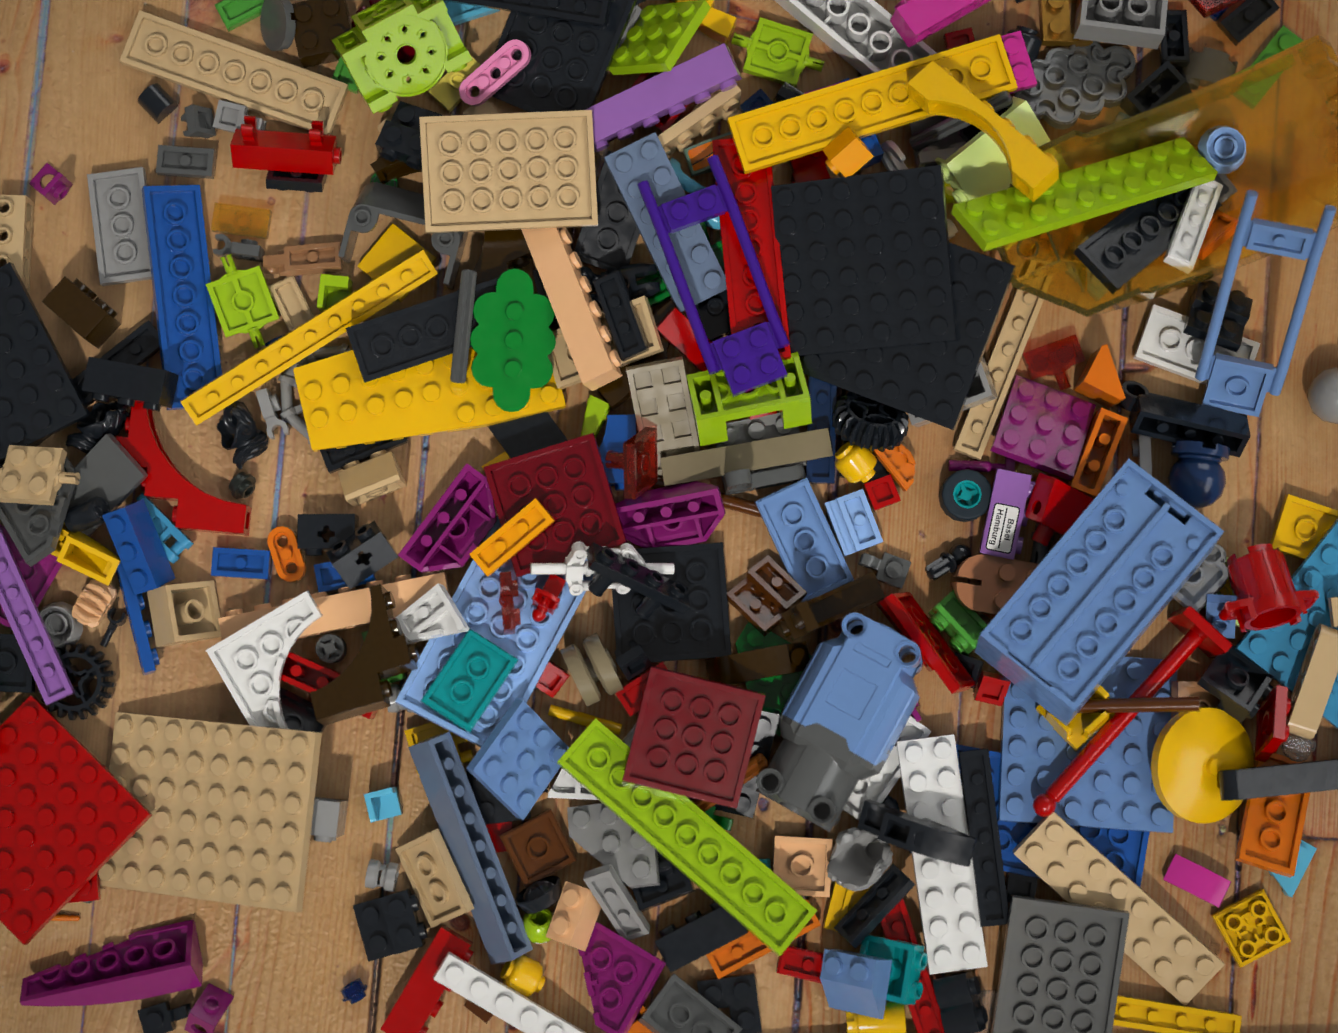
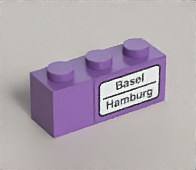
[979,468,1035,560]

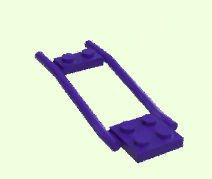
[637,155,790,397]

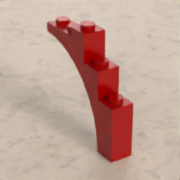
[116,402,252,536]

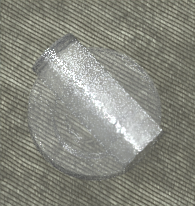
[1282,735,1316,762]

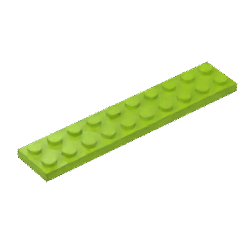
[951,137,1218,251]
[557,718,817,957]

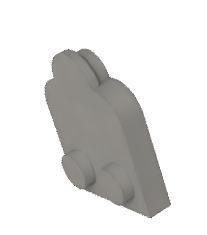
[1173,544,1228,612]

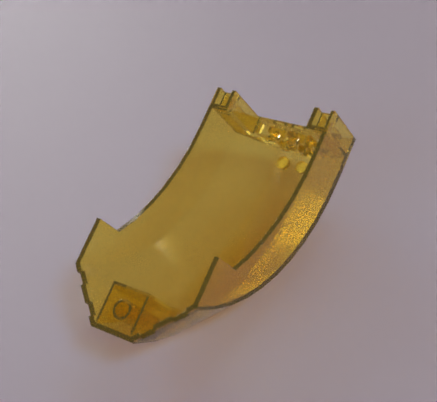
[997,34,1338,317]

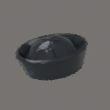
[515,876,562,914]

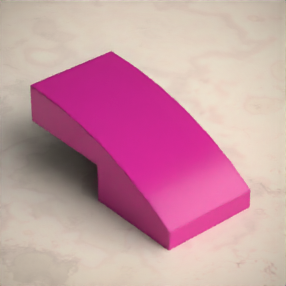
[1163,854,1231,908]

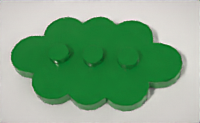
[470,269,556,412]

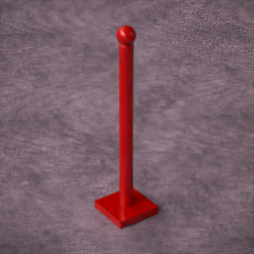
[1033,606,1232,817]

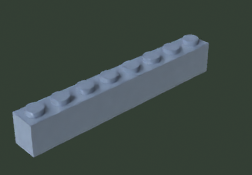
[408,732,533,964]

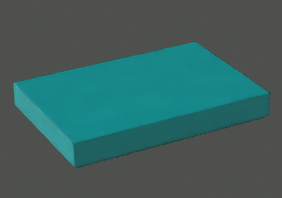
[421,629,518,733]

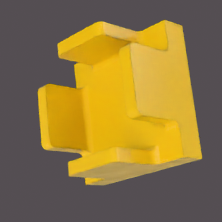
[1036,685,1114,752]

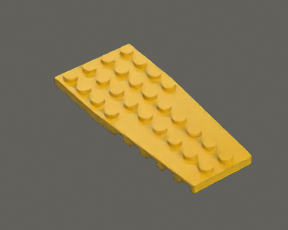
[293,347,566,452]

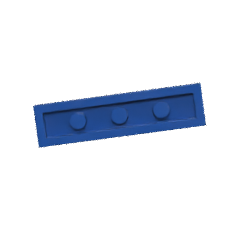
[116,562,160,676]

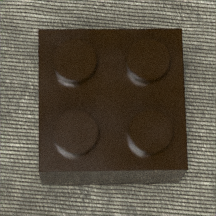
[290,0,353,68]
[42,276,121,349]

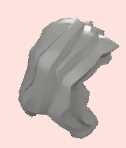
[827,827,893,891]

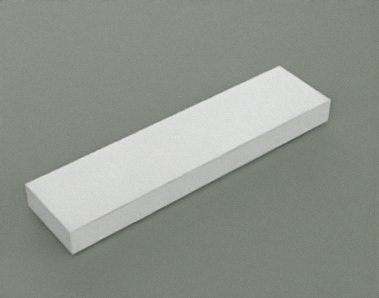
[1163,181,1223,274]

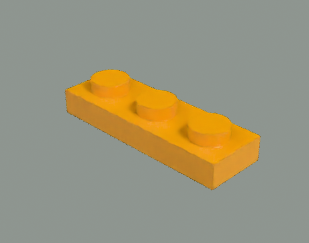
[469,498,555,577]

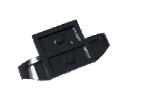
[622,852,695,912]

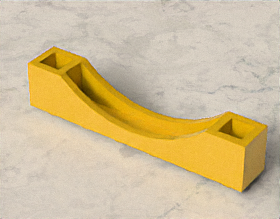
[908,60,1059,202]

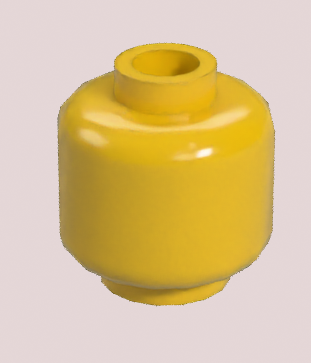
[834,441,877,483]
[500,955,546,997]

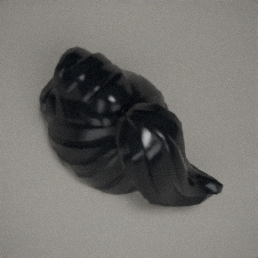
[65,400,130,454]
[216,400,268,470]

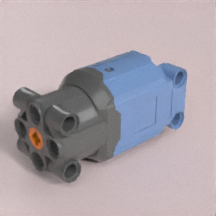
[756,612,923,832]

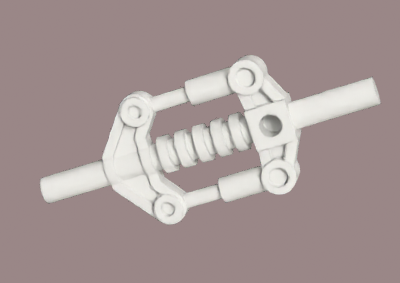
[530,541,674,596]

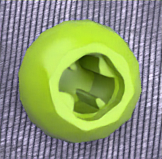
[522,908,554,944]

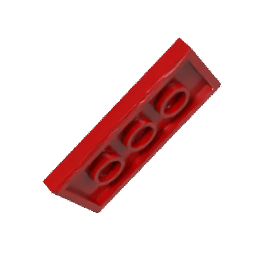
[884,592,975,694]

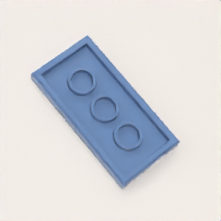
[754,477,854,602]

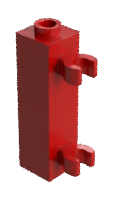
[230,116,342,175]

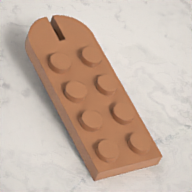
[950,555,1039,615]

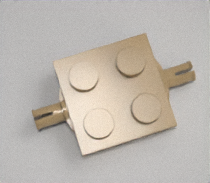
[0,445,80,506]

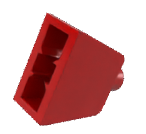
[1025,473,1094,547]

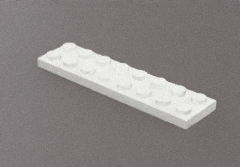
[896,734,988,974]

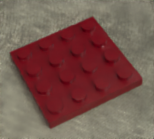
[483,433,627,577]
[623,666,766,809]

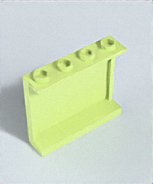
[935,97,1069,253]

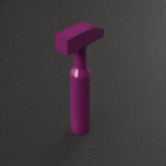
[948,457,1015,472]

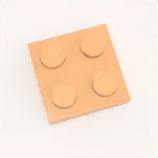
[772,835,833,897]

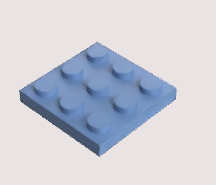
[466,698,569,820]

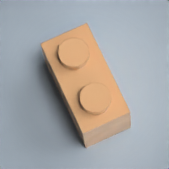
[546,881,601,952]

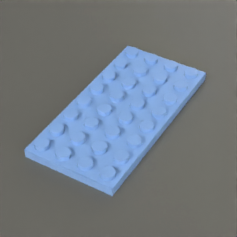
[395,515,594,747]

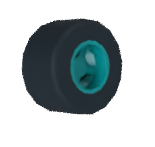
[939,469,992,522]

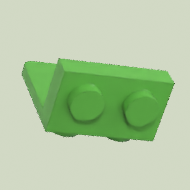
[928,589,987,655]

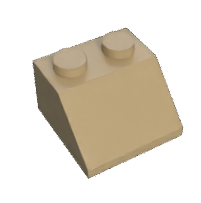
[338,450,407,507]
[147,580,221,648]

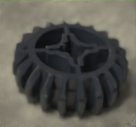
[832,392,909,452]
[37,643,116,720]

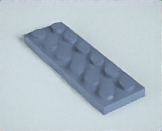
[603,132,726,312]

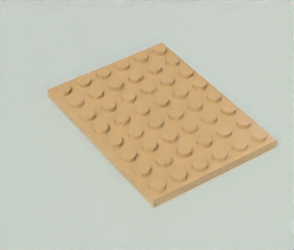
[98,712,322,912]

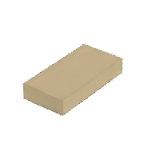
[268,276,314,332]

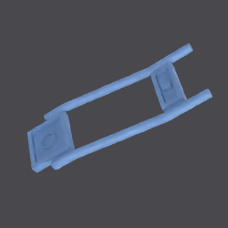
[1195,190,1337,417]

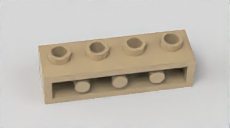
[0,195,34,293]

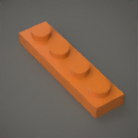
[706,899,821,979]

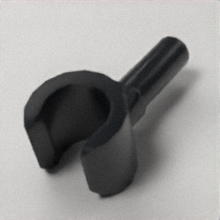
[100,607,127,647]

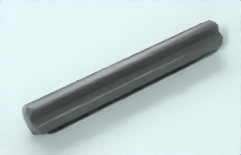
[909,91,1013,151]
[450,269,477,383]

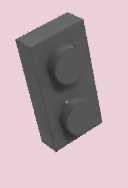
[156,145,216,179]

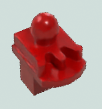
[531,574,566,622]

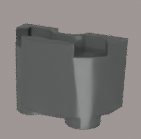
[1178,47,1238,98]

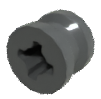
[315,634,347,663]

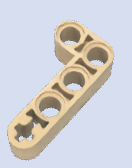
[1286,624,1338,740]

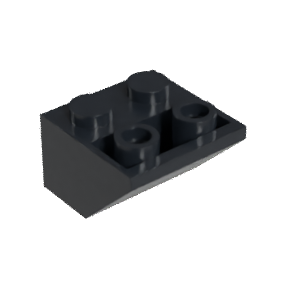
[1119,60,1199,145]

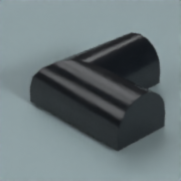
[1159,10,1190,70]

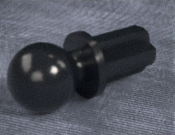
[925,543,972,580]

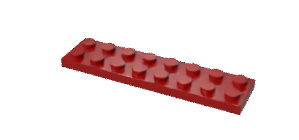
[712,138,791,360]

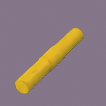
[548,704,622,735]

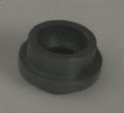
[229,472,256,499]

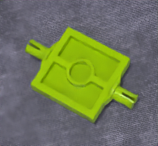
[731,17,825,88]
[206,254,280,349]

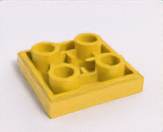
[1211,889,1291,968]

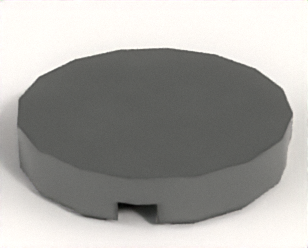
[260,0,296,51]

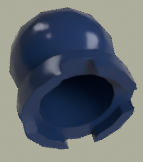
[1168,441,1230,509]

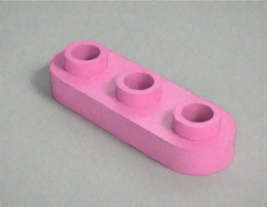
[459,39,531,106]

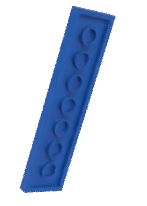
[141,185,222,410]

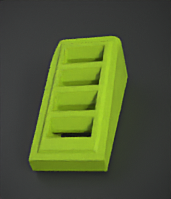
[580,395,610,438]

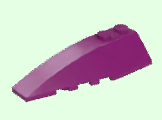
[20,919,203,1006]

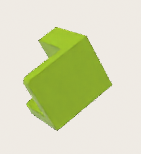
[317,274,353,312]

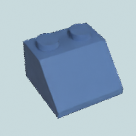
[820,949,892,1019]

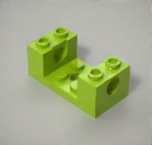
[686,352,812,446]

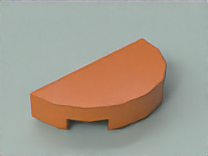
[873,444,916,492]

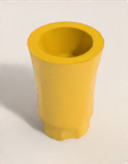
[846,1001,906,1033]

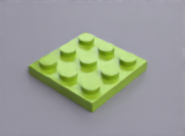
[609,0,711,75]

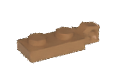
[263,242,343,277]

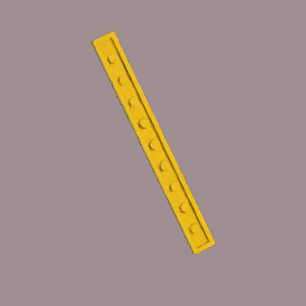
[180,249,438,426]

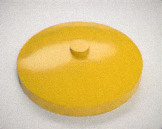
[1151,707,1254,824]

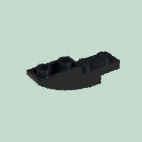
[857,799,977,867]

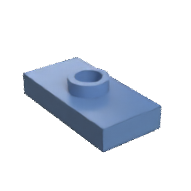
[1206,594,1237,639]

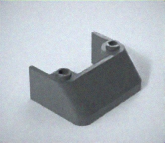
[338,182,468,290]

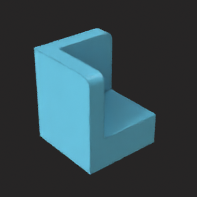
[364,786,403,822]

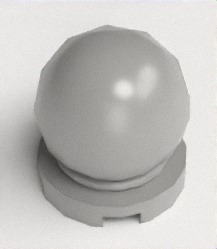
[1308,367,1338,424]

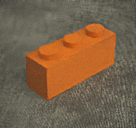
[1067,408,1128,499]

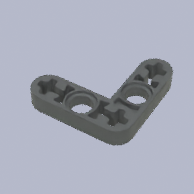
[723,465,806,495]

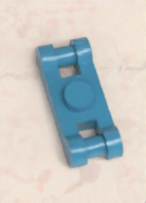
[136,493,194,564]

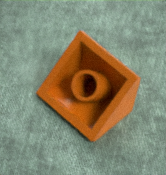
[1073,344,1126,408]

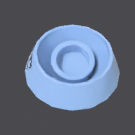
[1198,125,1246,174]

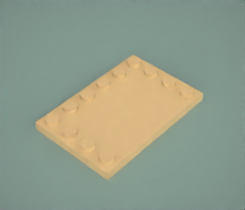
[419,110,598,234]

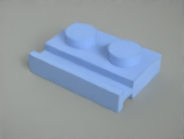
[824,489,883,557]

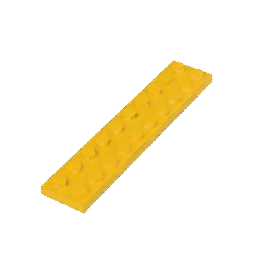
[727,34,1018,174]

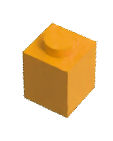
[823,126,874,178]

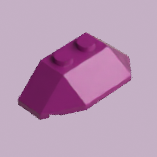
[398,463,497,573]
[616,481,726,548]

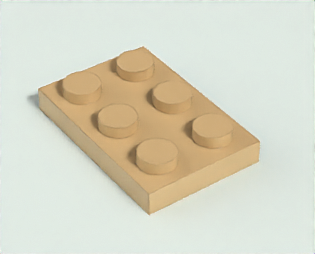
[395,829,475,928]

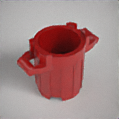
[1218,543,1319,632]

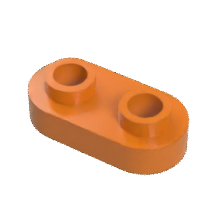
[267,526,306,582]

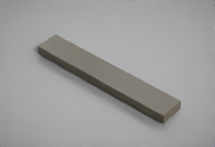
[659,428,833,486]

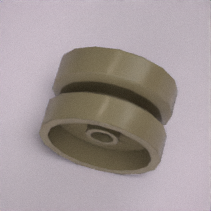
[560,633,624,707]

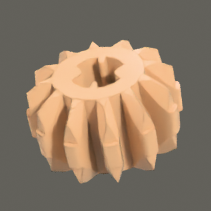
[72,579,117,628]

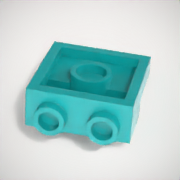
[860,934,928,1005]

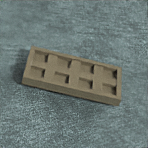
[626,356,700,477]

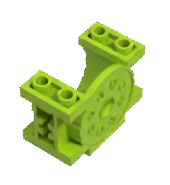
[332,0,472,114]

